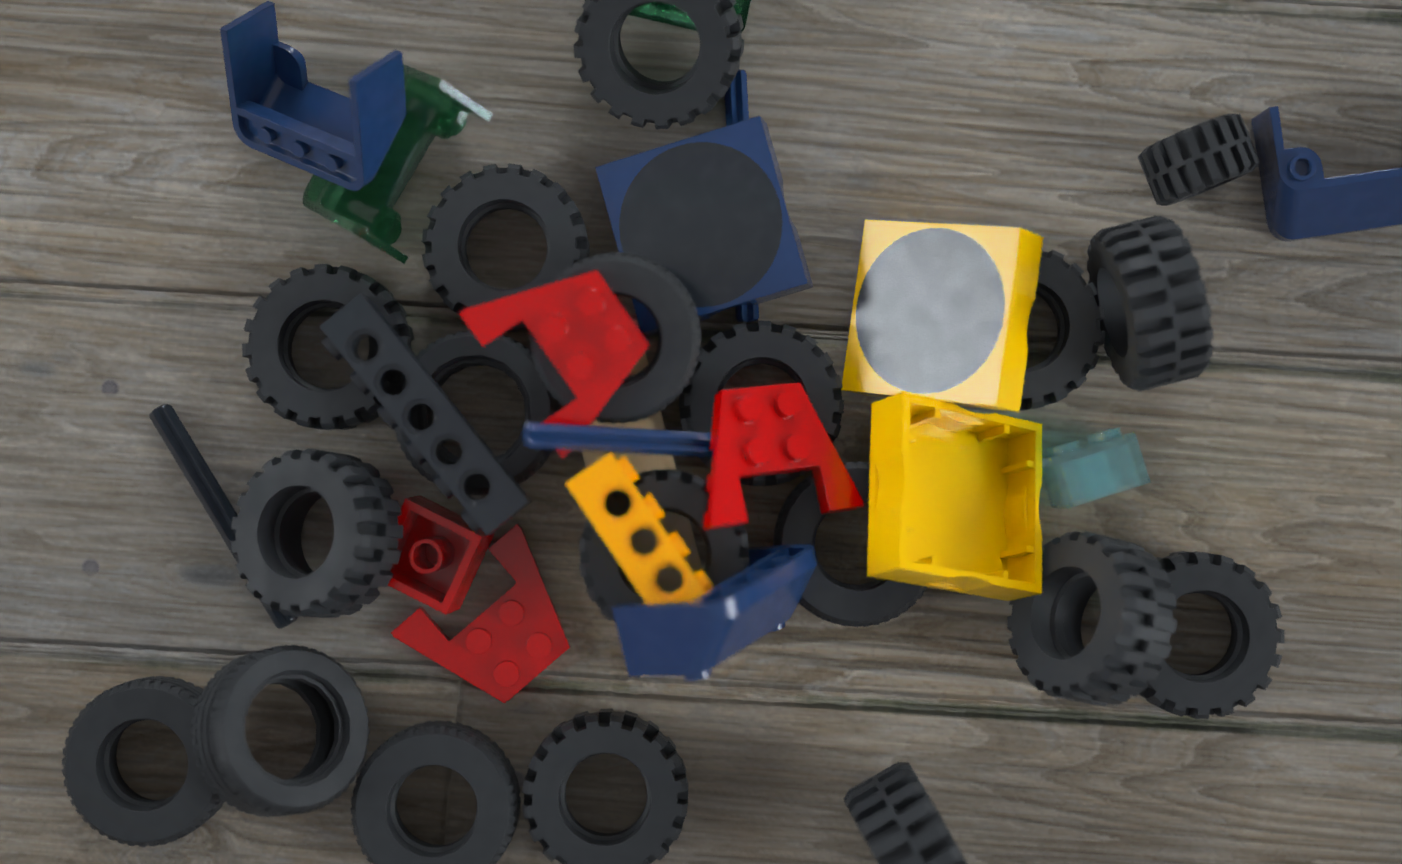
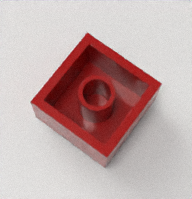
[388,495,495,615]

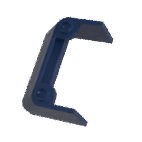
[220,1,406,191]
[1251,106,1402,241]
[612,544,817,681]

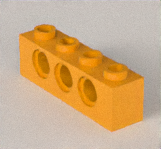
[565,452,714,604]

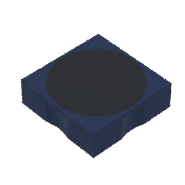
[595,116,813,336]

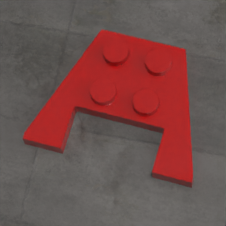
[459,270,650,459]
[703,382,864,530]
[391,524,571,704]

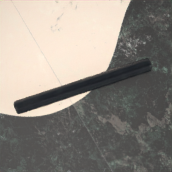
[149,404,298,629]

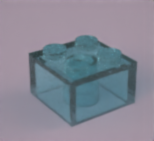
[1042,427,1151,509]

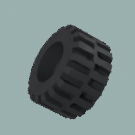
[1138,114,1260,206]

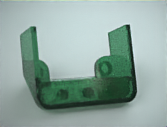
[303,64,493,264]

